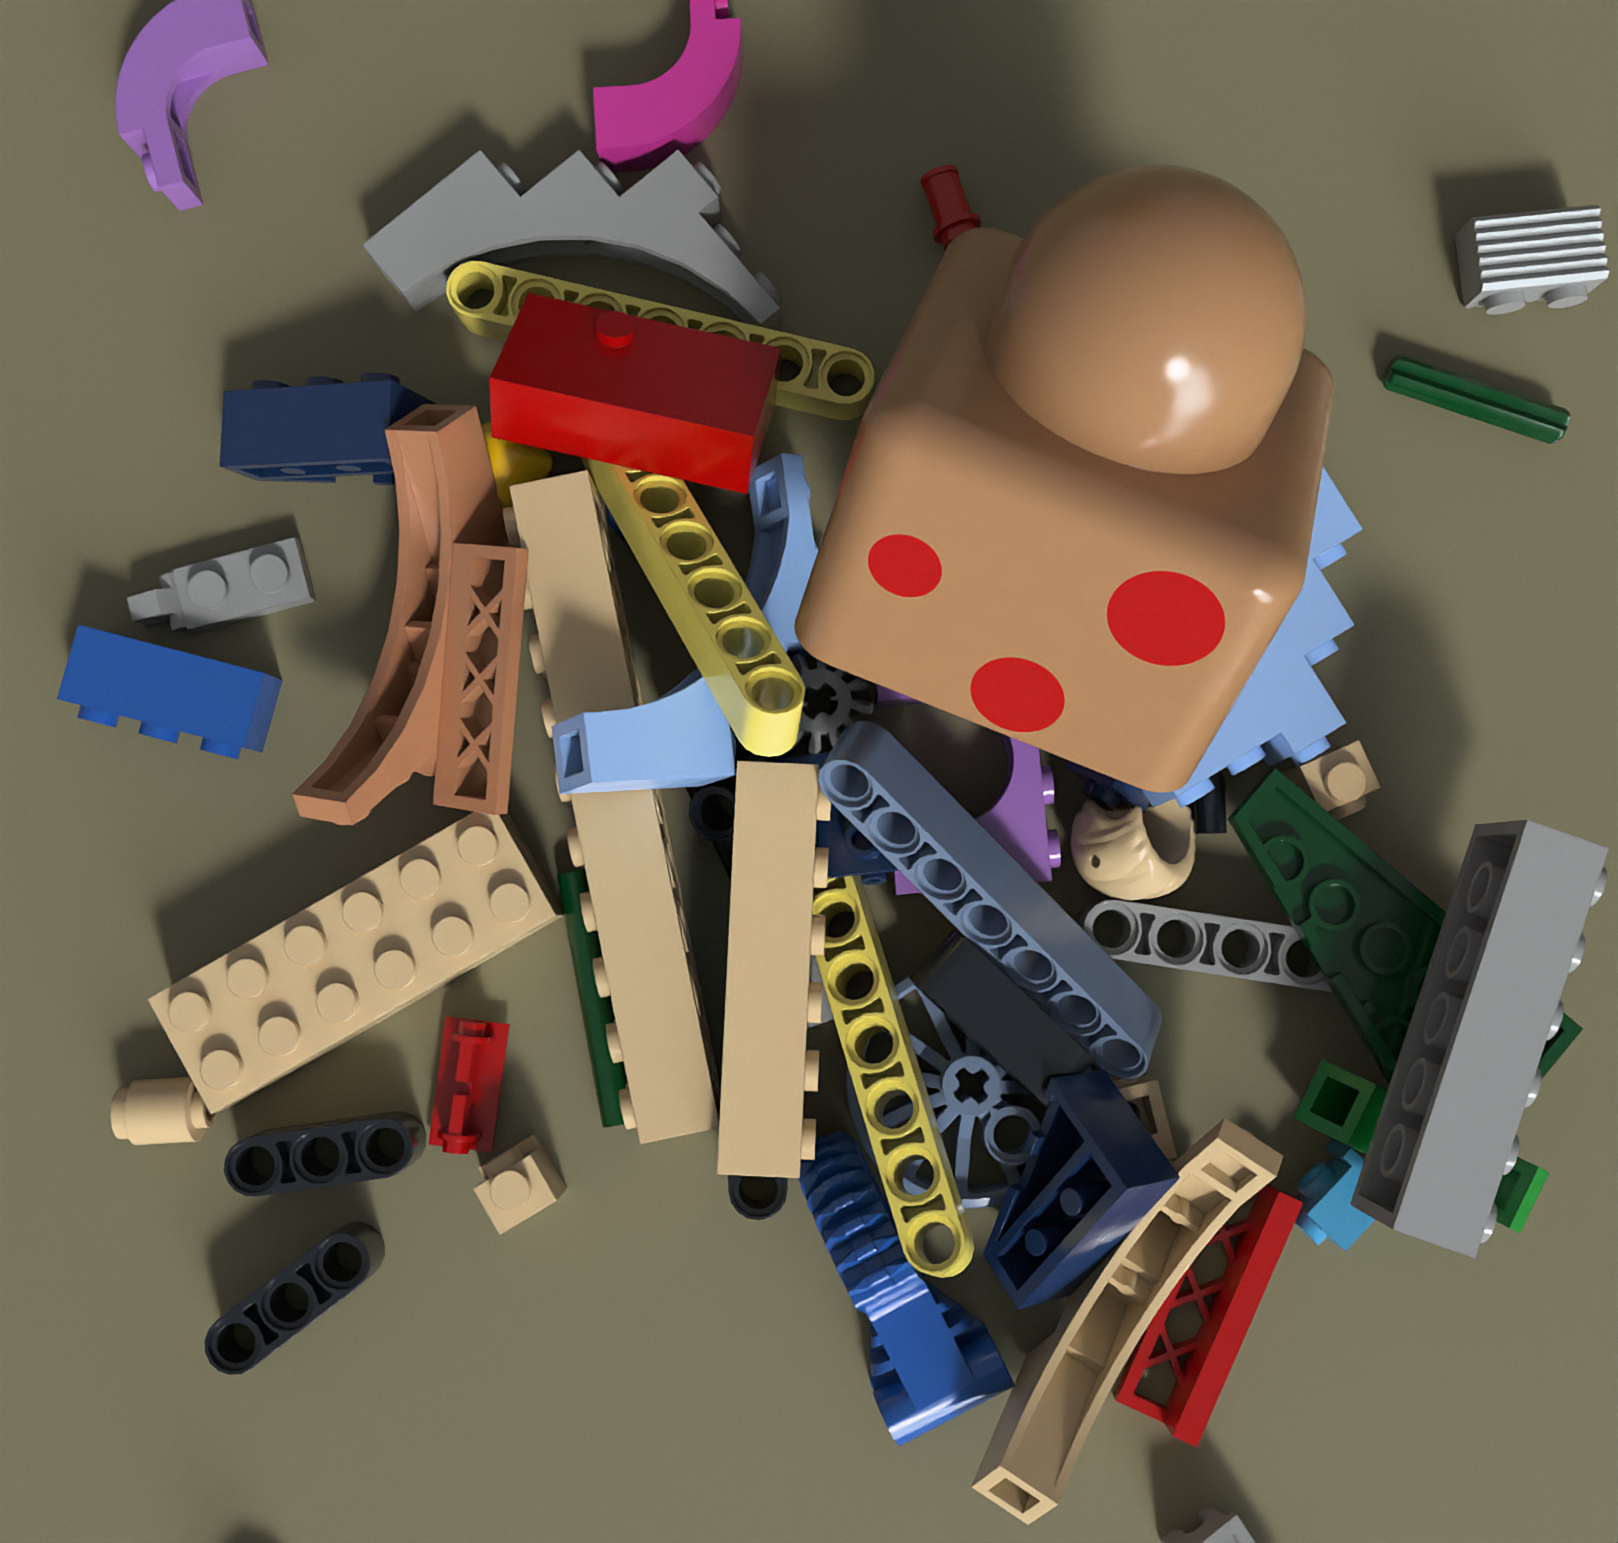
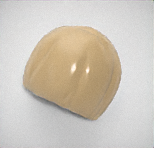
[1071,798,1196,901]

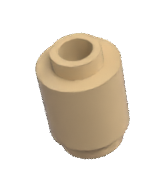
[110,1077,217,1145]

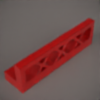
[1113,1184,1303,1447]

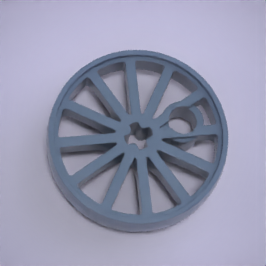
[846,972,1092,1208]

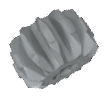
[789,653,873,755]

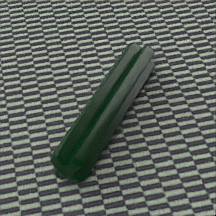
[1383,354,1570,444]

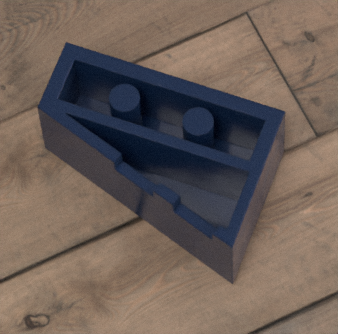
[219,373,437,485]

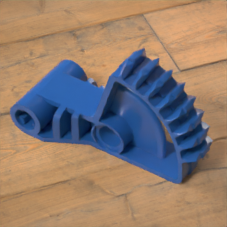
[798,1130,1015,1446]

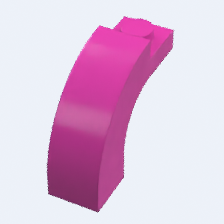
[593,0,743,173]

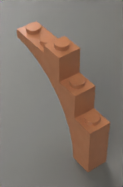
[292,404,512,825]

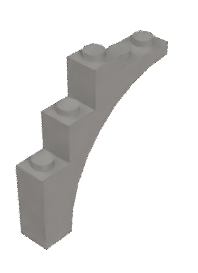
[362,150,782,331]

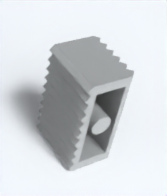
[1455,205,1609,315]

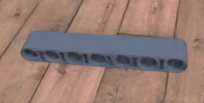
[818,721,1162,1080]

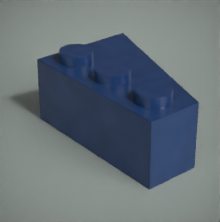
[983,1070,1180,1310]

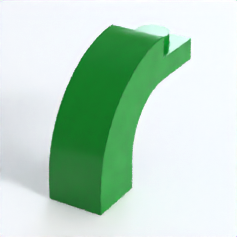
[1294,1059,1549,1234]

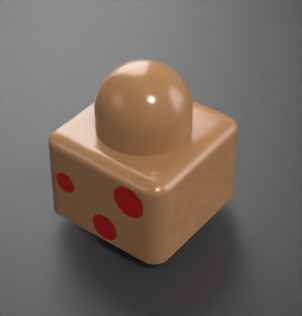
[794,164,1335,793]

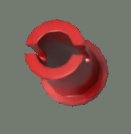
[920,165,981,251]

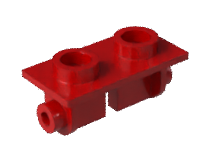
[428,1016,510,1154]

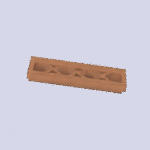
[433,543,529,815]

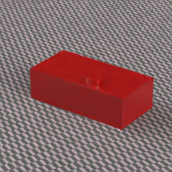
[489,293,782,494]

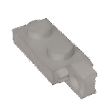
[127,537,316,633]

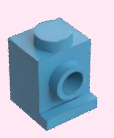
[1294,1139,1375,1252]

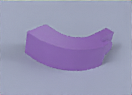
[115,0,269,211]

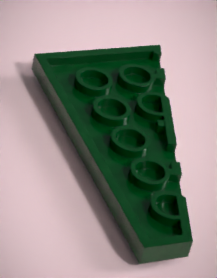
[1227,768,1583,1084]

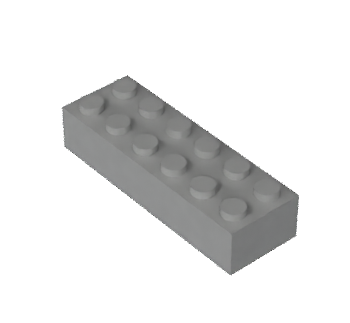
[1350,820,1609,1258]

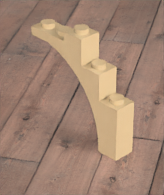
[971,1118,1283,1525]

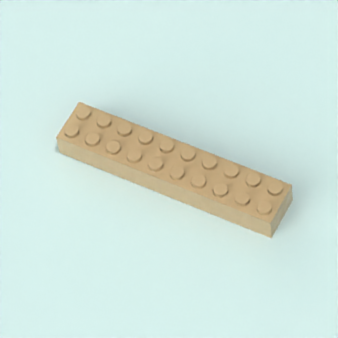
[503,470,721,1144]

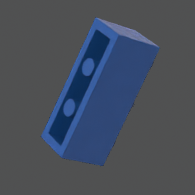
[57,625,283,759]

